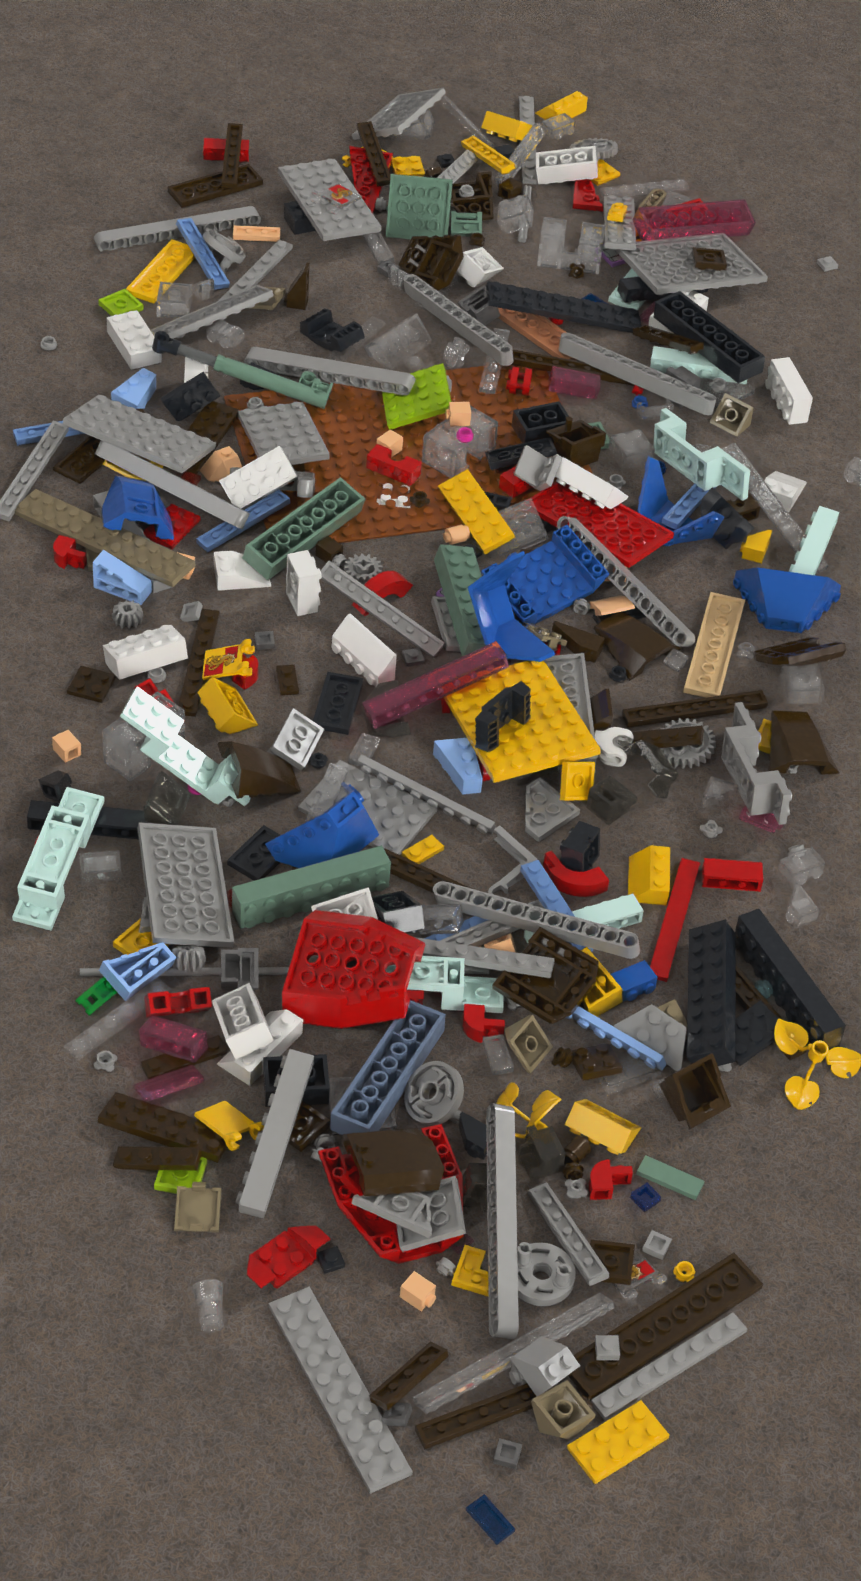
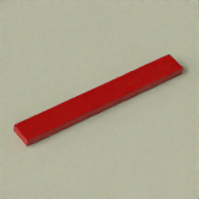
[650,858,700,982]

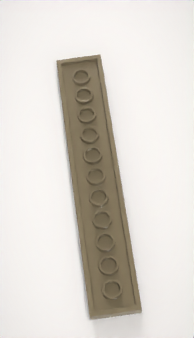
[15,489,196,587]

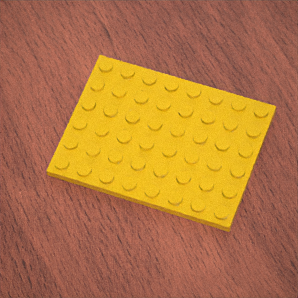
[439,660,600,783]

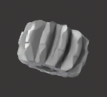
[112,600,143,630]
[172,945,206,972]

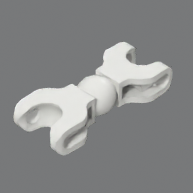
[595,727,634,767]

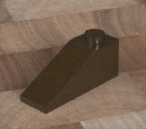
[284,263,310,310]
[552,621,605,663]

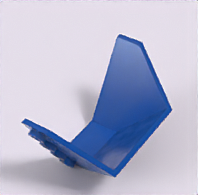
[637,456,724,546]
[468,551,555,662]
[733,567,841,633]
[265,782,379,868]

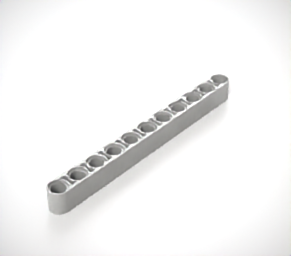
[94,206,261,252]
[403,274,514,366]
[558,333,716,415]
[244,347,416,395]
[95,440,250,530]
[557,516,695,647]
[433,881,640,959]
[486,1103,519,1340]

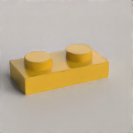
[607,203,628,222]
[401,835,444,864]

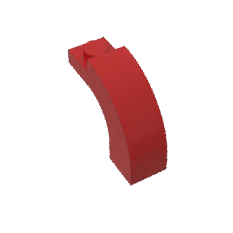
[352,571,413,616]
[543,850,609,897]

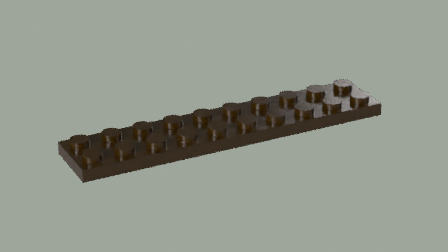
[568,1253,763,1400]

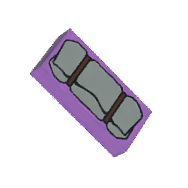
[596,244,625,267]

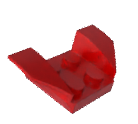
[247,1226,330,1289]

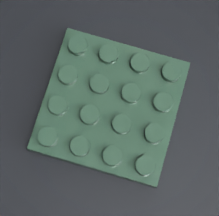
[386,174,453,239]

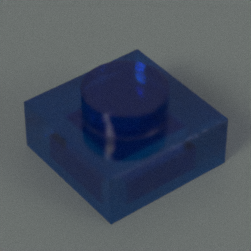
[630,1182,661,1212]

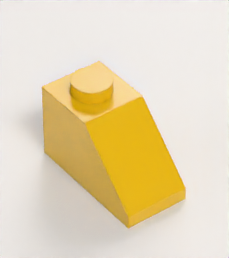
[740,530,772,564]

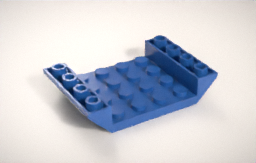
[481,525,609,624]

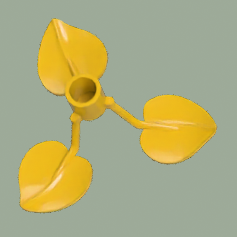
[774,1019,861,1110]
[496,1082,561,1143]

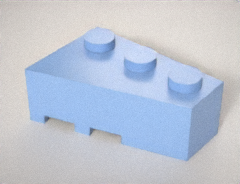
[111,368,156,409]
[93,550,152,605]
[433,738,483,794]
[99,942,176,1001]

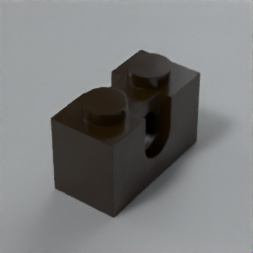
[727,494,761,521]

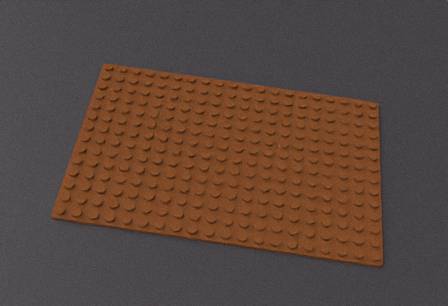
[224,364,593,543]

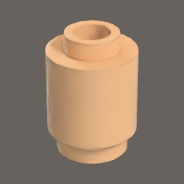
[443,524,470,545]

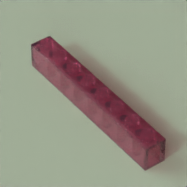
[362,641,509,729]

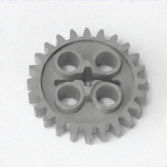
[570,138,618,161]
[655,718,716,769]

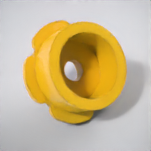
[673,1261,695,1282]

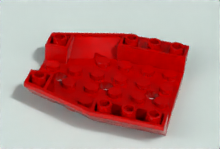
[282,910,425,1029]
[318,1124,464,1264]

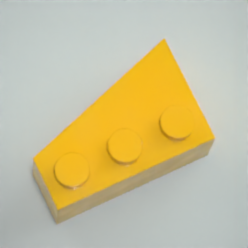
[581,947,623,1017]

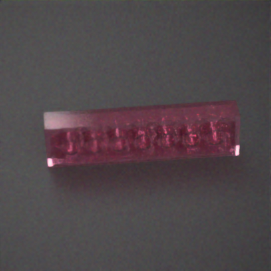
[632,199,756,241]

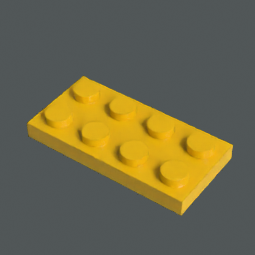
[567,1400,669,1484]

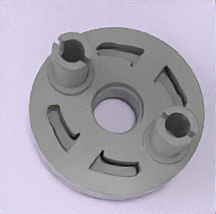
[202,229,246,273]
[404,1061,464,1126]
[517,1242,576,1306]

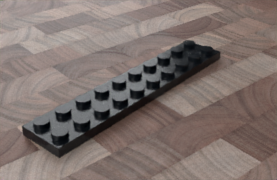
[486,281,642,333]

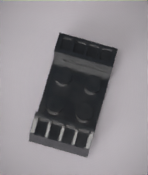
[300,308,365,352]
[475,681,531,752]

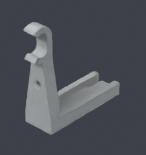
[488,825,537,895]

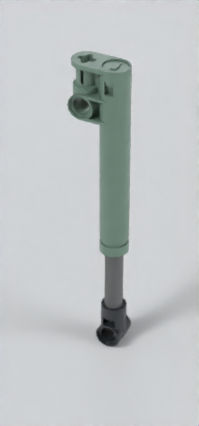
[152,331,334,409]

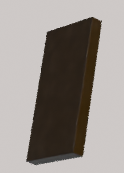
[53,436,105,484]

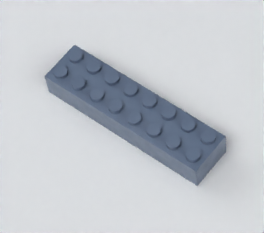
[330,1000,446,1135]

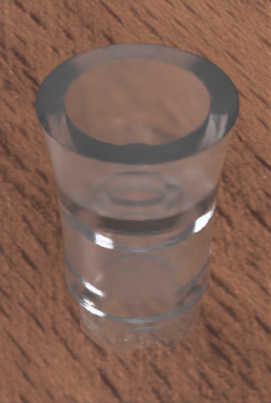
[192,1279,224,1333]

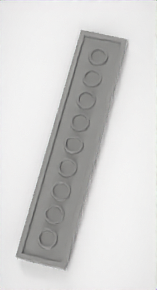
[268,1286,413,1494]

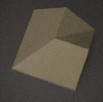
[710,393,754,437]
[504,1015,553,1074]
[531,1380,596,1440]

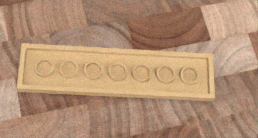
[683,592,745,698]

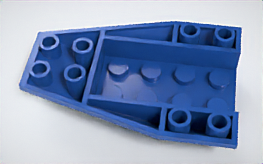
[101,475,174,540]

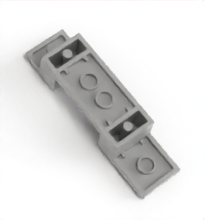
[721,702,792,825]

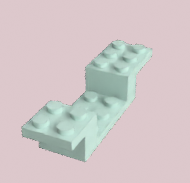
[653,408,750,501]
[120,687,251,806]
[12,787,105,931]
[386,956,503,1013]

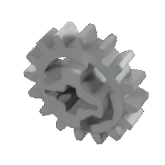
[344,553,383,585]

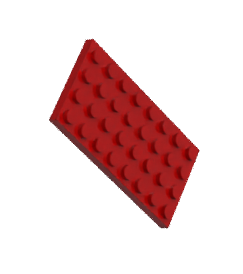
[522,482,674,568]

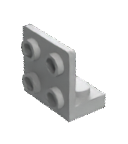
[514,445,562,491]

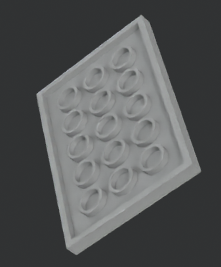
[352,88,446,140]
[238,402,330,465]
[298,760,437,855]

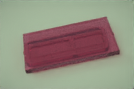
[133,1065,205,1102]

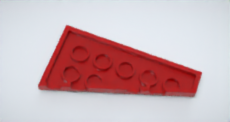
[349,146,393,213]

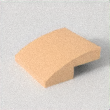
[588,595,635,616]

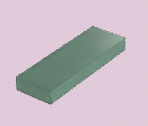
[636,1155,705,1200]

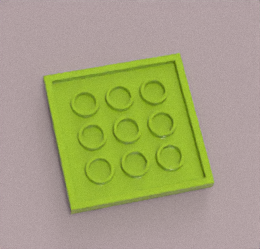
[382,363,452,430]

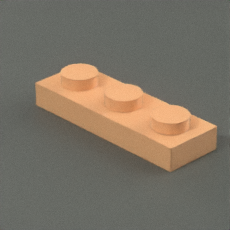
[233,225,280,242]

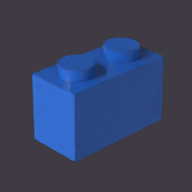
[610,960,658,1002]

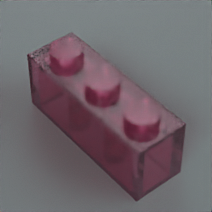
[549,366,600,399]
[139,1015,208,1063]

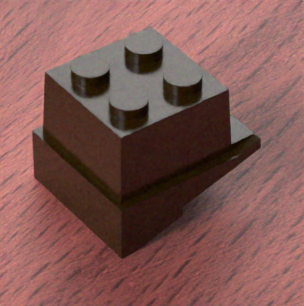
[546,417,606,467]
[659,1053,731,1130]

